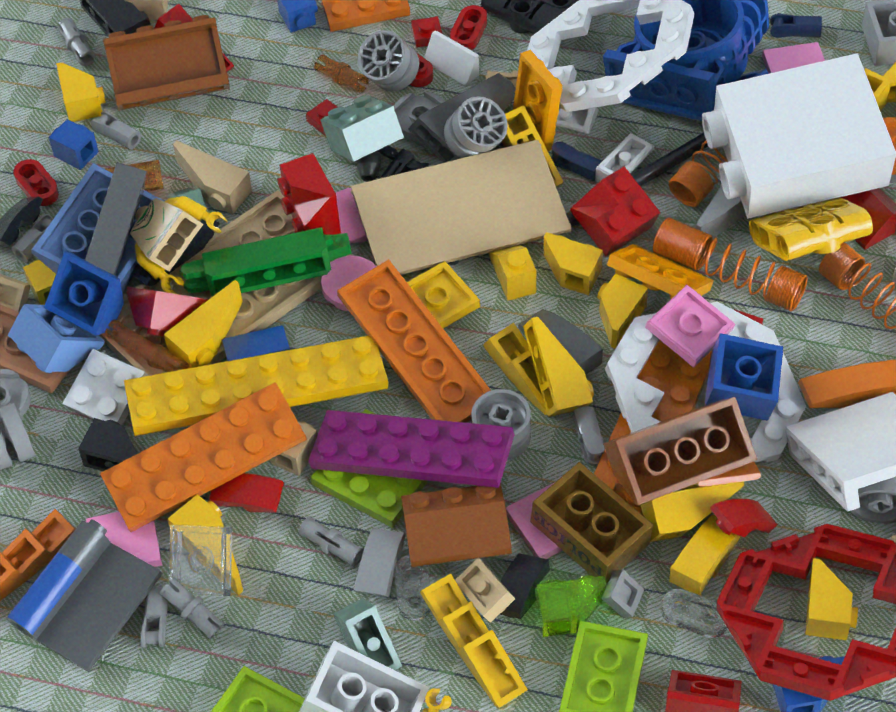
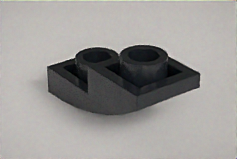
[0,196,43,247]
[500,553,550,619]

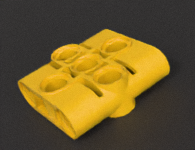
[749,197,873,261]

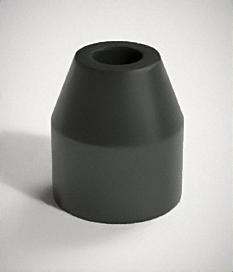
[357,151,381,182]

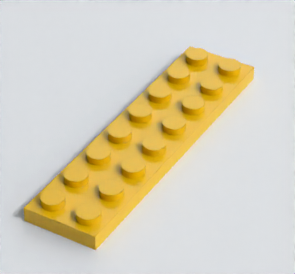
[124,336,388,436]

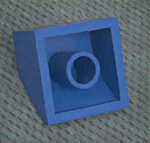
[44,251,124,336]

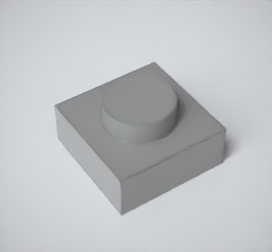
[601,569,644,619]

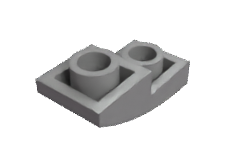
[354,528,406,598]

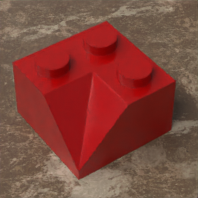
[277,153,341,235]
[570,166,661,257]

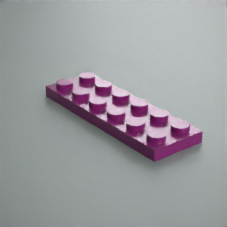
[308,410,515,488]

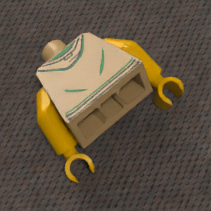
[131,196,228,294]

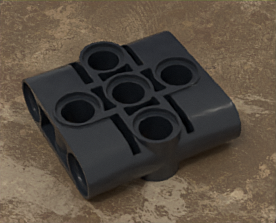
[481,0,579,34]

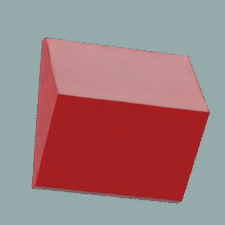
[840,188,896,250]
[665,670,742,712]

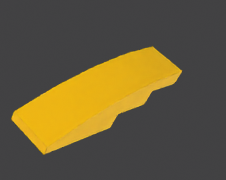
[420,573,528,709]

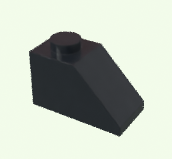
[78,418,137,471]

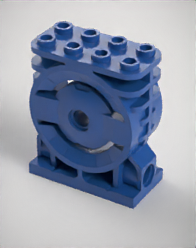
[603,0,769,121]

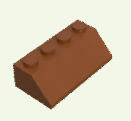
[603,397,758,505]

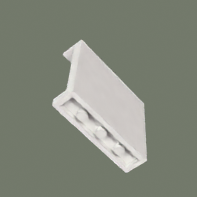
[786,392,896,512]

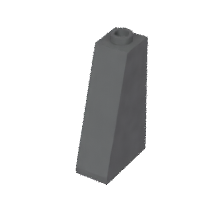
[408,73,516,163]
[85,162,147,276]

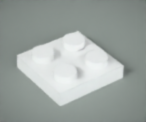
[62,349,149,425]

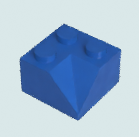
[705,333,783,421]

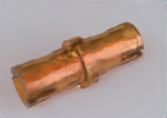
[314,54,369,93]

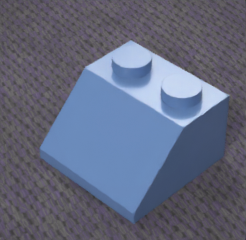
[8,304,105,373]

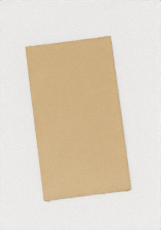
[351,140,572,275]

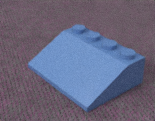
[31,163,165,292]

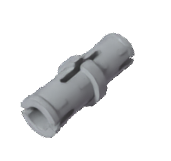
[57,18,96,66]
[299,517,364,567]
[159,577,224,639]

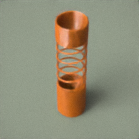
[668,141,728,207]
[652,217,808,312]
[819,242,896,329]

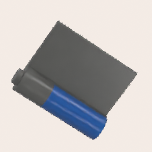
[6,519,163,673]

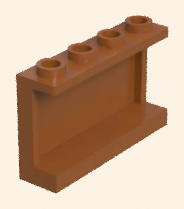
[103,15,230,111]

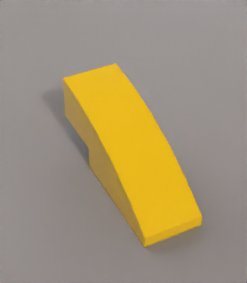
[483,322,547,415]
[669,514,741,597]

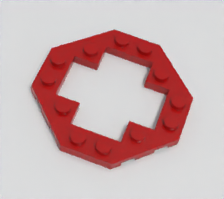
[717,524,896,701]

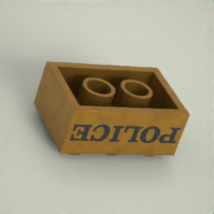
[530,462,653,586]

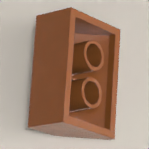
[401,483,512,567]

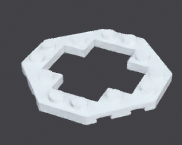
[527,0,695,112]
[605,302,806,463]

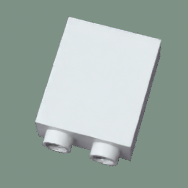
[702,53,896,219]

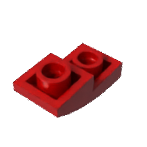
[208,473,284,513]
[710,499,778,538]

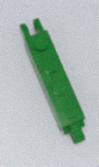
[179,227,352,296]

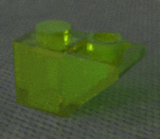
[537,575,606,637]

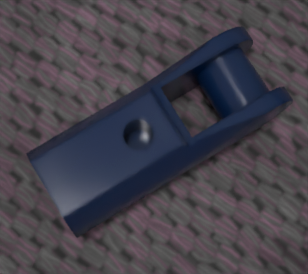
[770,13,822,38]
[551,142,602,181]

